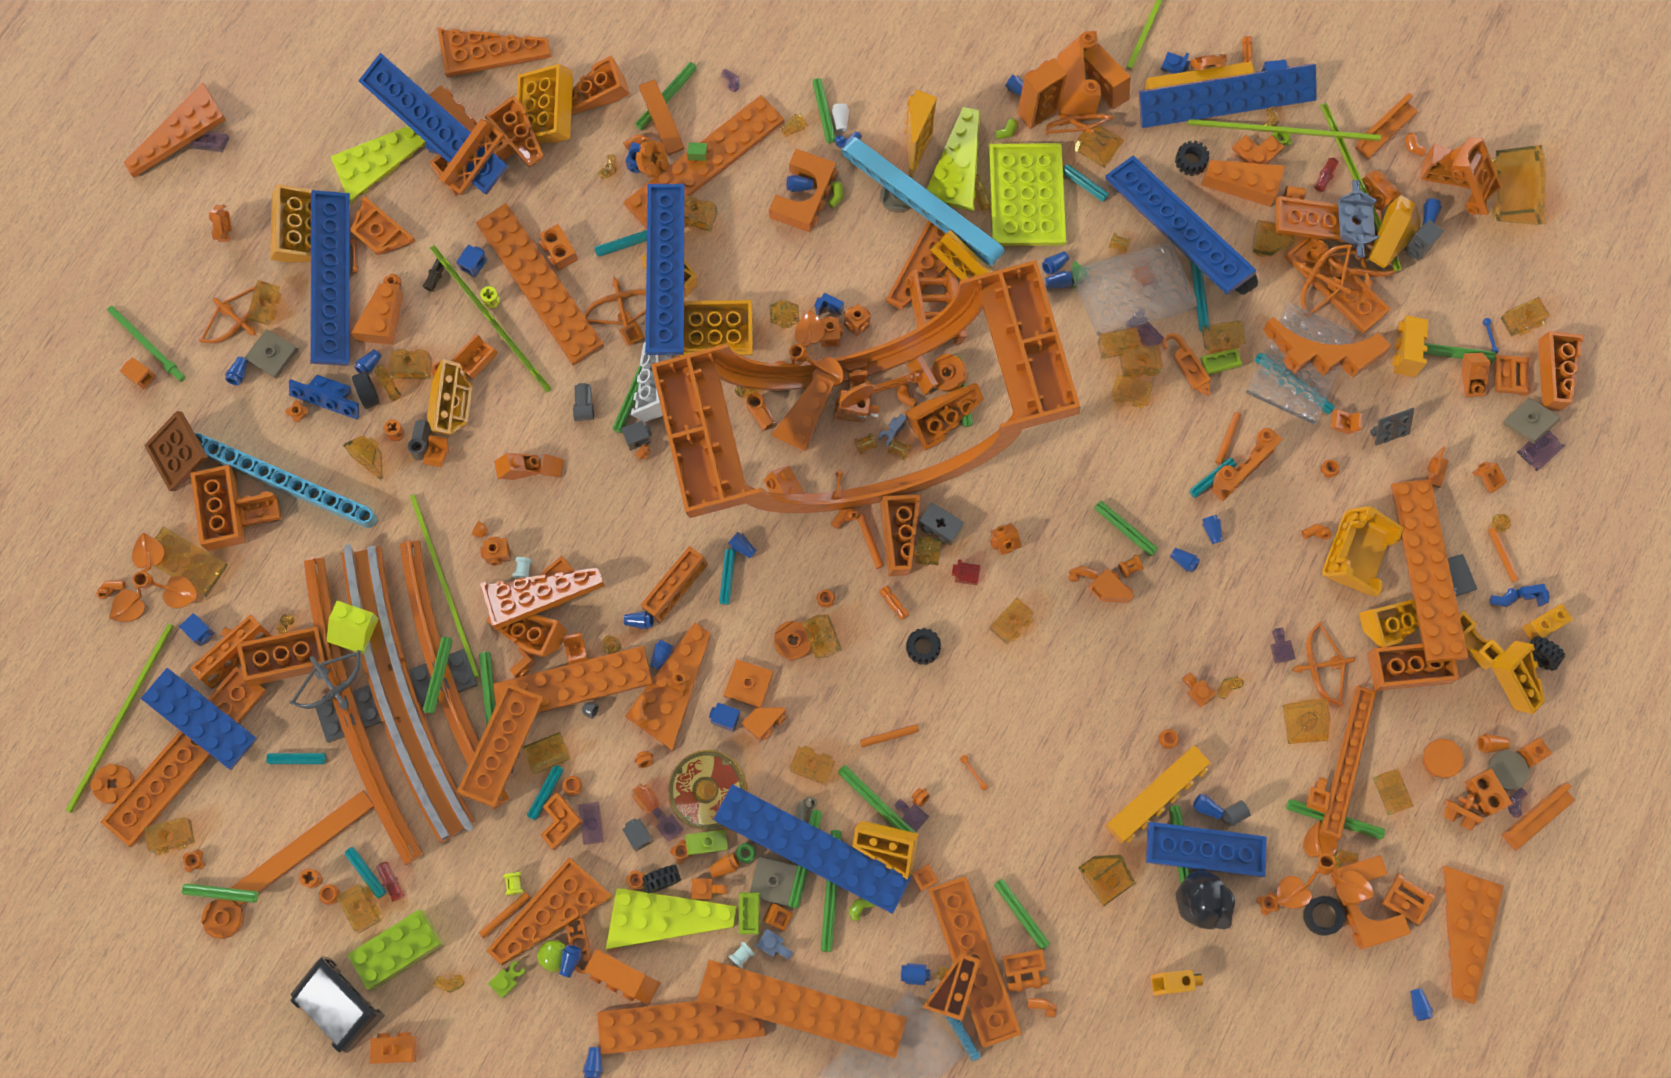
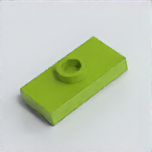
[1200,348,1243,375]
[685,830,728,855]
[739,892,760,934]

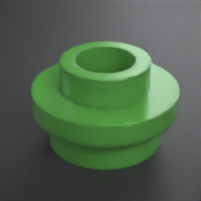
[736,843,756,863]

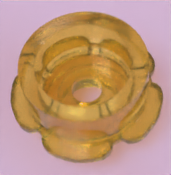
[1491,514,1511,532]

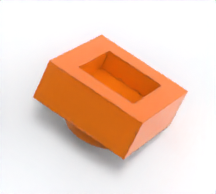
[619,321,645,346]
[911,864,939,892]

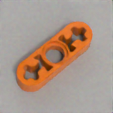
[566,917,592,974]

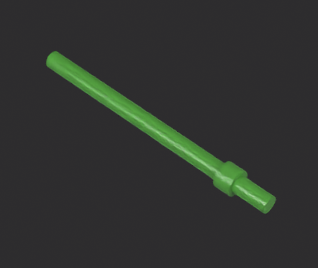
[107,306,186,382]

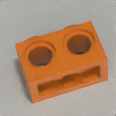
[539,224,578,270]
[1465,768,1513,817]

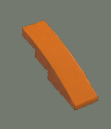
[638,79,684,155]

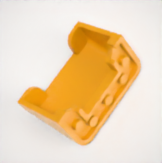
[1322,506,1404,596]

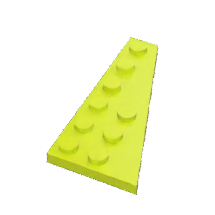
[927,107,981,212]
[331,126,426,204]
[606,888,737,950]

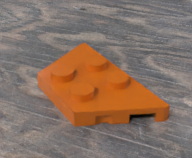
[350,195,415,255]

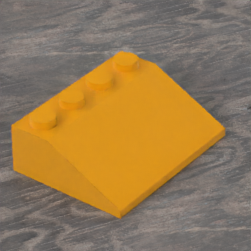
[517,64,573,143]
[905,89,937,178]
[270,184,312,263]
[678,300,753,357]

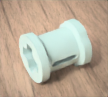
[512,557,533,578]
[729,941,755,969]

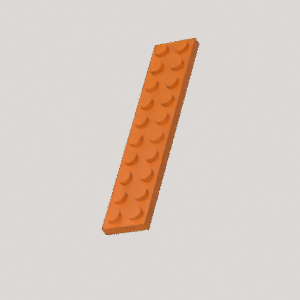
[624,95,785,229]
[475,203,604,366]
[1391,479,1468,663]
[100,666,267,847]
[697,959,907,1059]

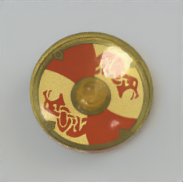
[668,750,747,830]

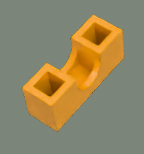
[1459,610,1505,670]

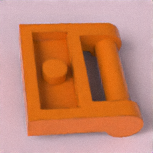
[1494,355,1530,396]
[1381,873,1435,926]

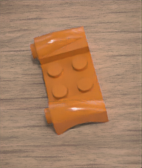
[1451,137,1501,215]
[1212,428,1283,501]

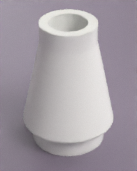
[832,103,850,132]

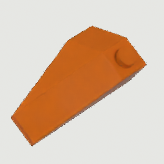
[485,95,544,168]
[486,615,568,657]

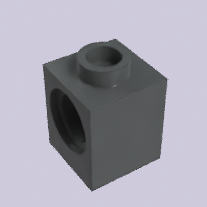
[621,420,652,451]
[622,818,653,852]

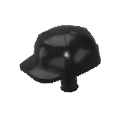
[1176,870,1235,929]

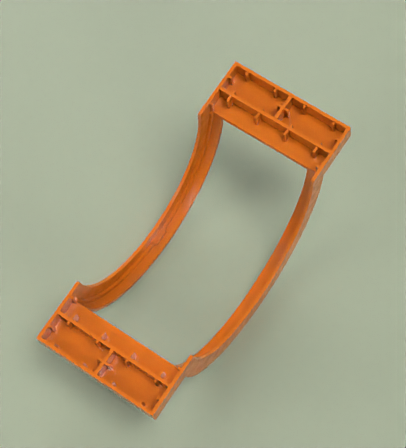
[651,260,1080,518]

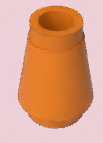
[1477,734,1510,753]
[709,853,740,878]

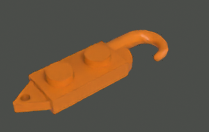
[1162,333,1211,396]

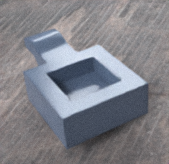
[878,414,907,446]
[756,929,793,960]

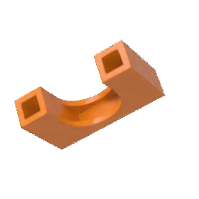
[769,149,838,232]
[1330,855,1411,950]

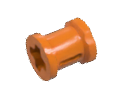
[384,419,404,441]
[1118,554,1144,578]
[299,869,323,889]

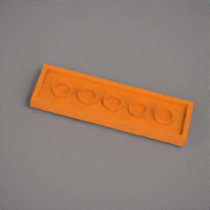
[1276,196,1381,246]
[1285,237,1391,334]
[457,683,544,808]

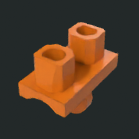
[1443,794,1484,831]

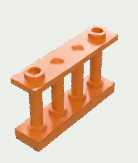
[907,269,967,344]

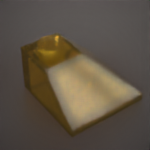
[1075,122,1124,168]
[1252,220,1295,257]
[343,435,383,480]
[1283,698,1330,744]
[1078,855,1136,906]

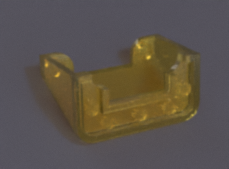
[1492,145,1546,225]

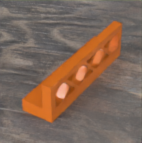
[1355,93,1418,159]
[439,119,505,195]
[640,546,708,623]
[190,614,272,689]
[1501,782,1575,850]

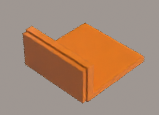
[1427,446,1449,488]

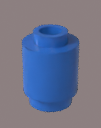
[901,963,930,986]

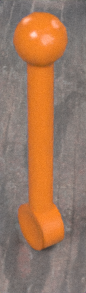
[349,238,358,273]
[834,470,844,500]
[960,755,988,790]

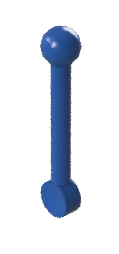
[1483,318,1499,354]

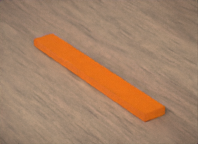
[1319,685,1377,840]
[231,790,374,906]

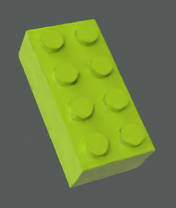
[348,909,445,991]

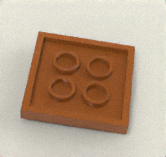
[144,411,208,491]

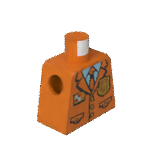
[833,390,879,422]

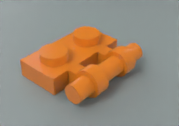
[1002,949,1049,992]

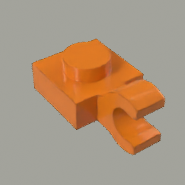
[1182,672,1216,708]
[1306,777,1331,813]
[691,878,727,900]

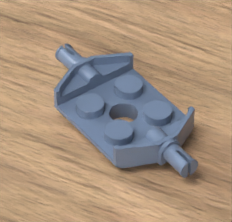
[1338,180,1379,258]

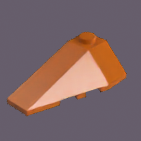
[571,56,630,115]
[904,382,984,450]

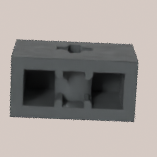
[1404,219,1444,261]
[919,502,964,546]

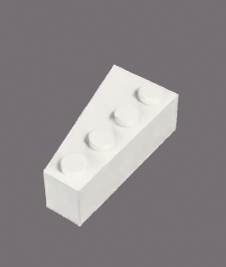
[631,342,673,423]

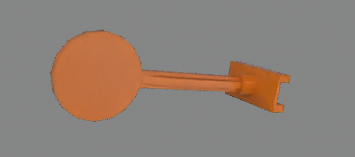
[839,356,938,408]

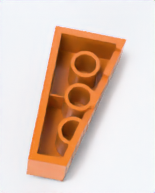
[1201,160,1285,207]
[1538,331,1585,411]
[880,494,921,577]

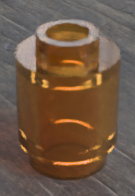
[631,783,660,814]

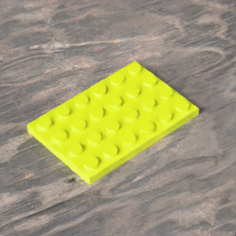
[989,143,1066,246]

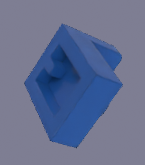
[1161,52,1190,74]
[814,293,844,315]
[1517,584,1550,607]

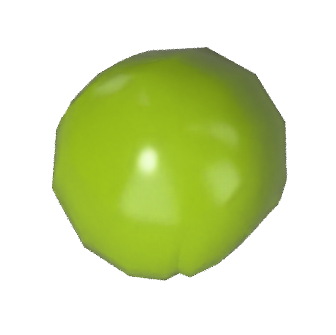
[537,940,566,973]

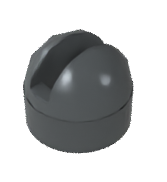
[582,702,599,719]

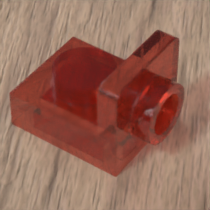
[952,559,980,585]

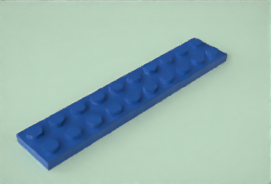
[359,53,509,195]
[1139,63,1317,128]
[1105,155,1256,295]
[645,184,685,355]
[310,190,350,366]
[713,784,911,915]

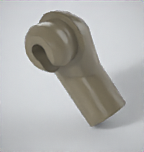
[796,797,817,822]

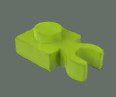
[488,961,526,998]

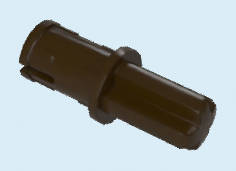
[423,259,447,292]

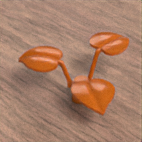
[774,310,844,391]
[109,533,197,622]
[1275,821,1374,909]

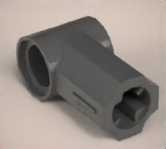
[573,383,594,421]
[408,420,432,460]
[1222,800,1251,826]

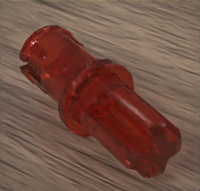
[1314,157,1339,192]
[377,861,404,902]

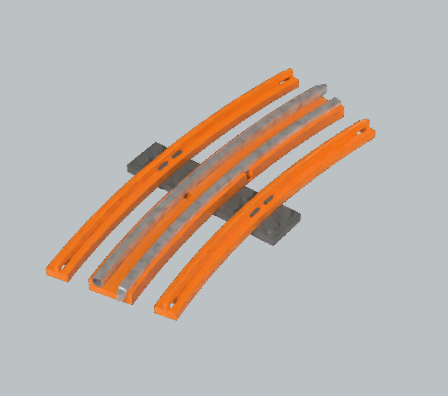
[304,540,511,865]

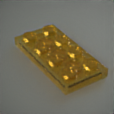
[152,527,228,597]

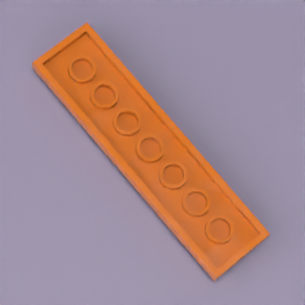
[493,645,653,714]
[927,876,1022,1048]
[597,1001,765,1055]

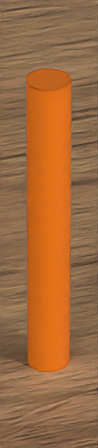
[1215,412,1241,465]
[857,514,883,569]
[1488,527,1519,582]
[860,724,919,747]
[478,892,531,939]

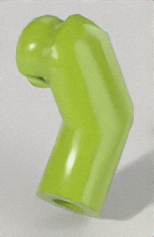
[995,118,1018,139]
[827,181,844,209]
[849,898,875,921]

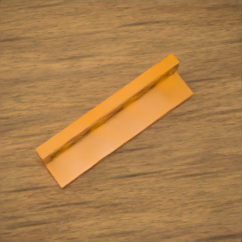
[931,230,993,280]

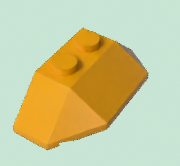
[427,359,473,435]

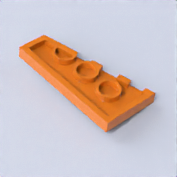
[771,374,836,451]

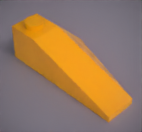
[1369,195,1421,268]
[1358,599,1419,648]

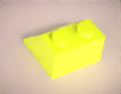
[326,601,379,655]

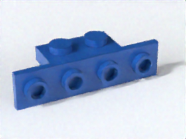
[289,375,359,420]

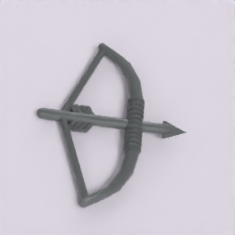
[289,650,361,711]

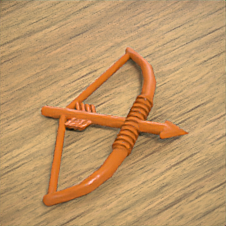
[1045,113,1113,135]
[1295,245,1353,318]
[1326,250,1401,288]
[584,277,646,326]
[199,283,262,343]
[1291,621,1355,706]

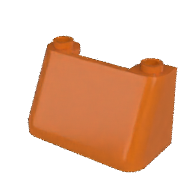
[1056,31,1101,117]

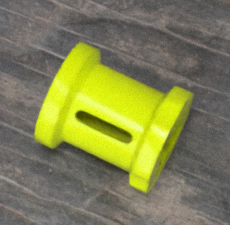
[480,286,500,309]
[503,872,523,896]

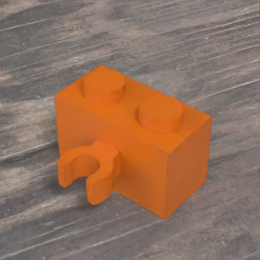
[370,1032,417,1064]

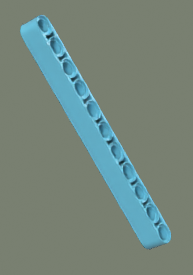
[841,137,1005,266]
[195,433,377,528]

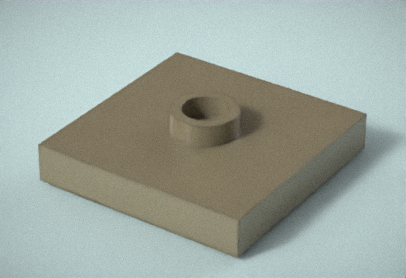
[244,329,298,379]
[1504,397,1560,444]
[750,857,798,906]

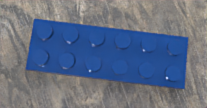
[140,668,258,770]
[1146,822,1267,878]

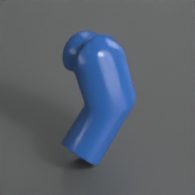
[835,131,862,148]
[1489,588,1519,607]

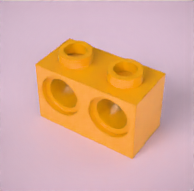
[1522,603,1574,640]

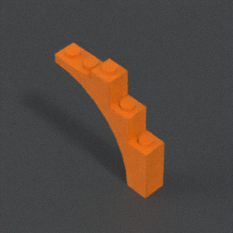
[1263,317,1391,378]

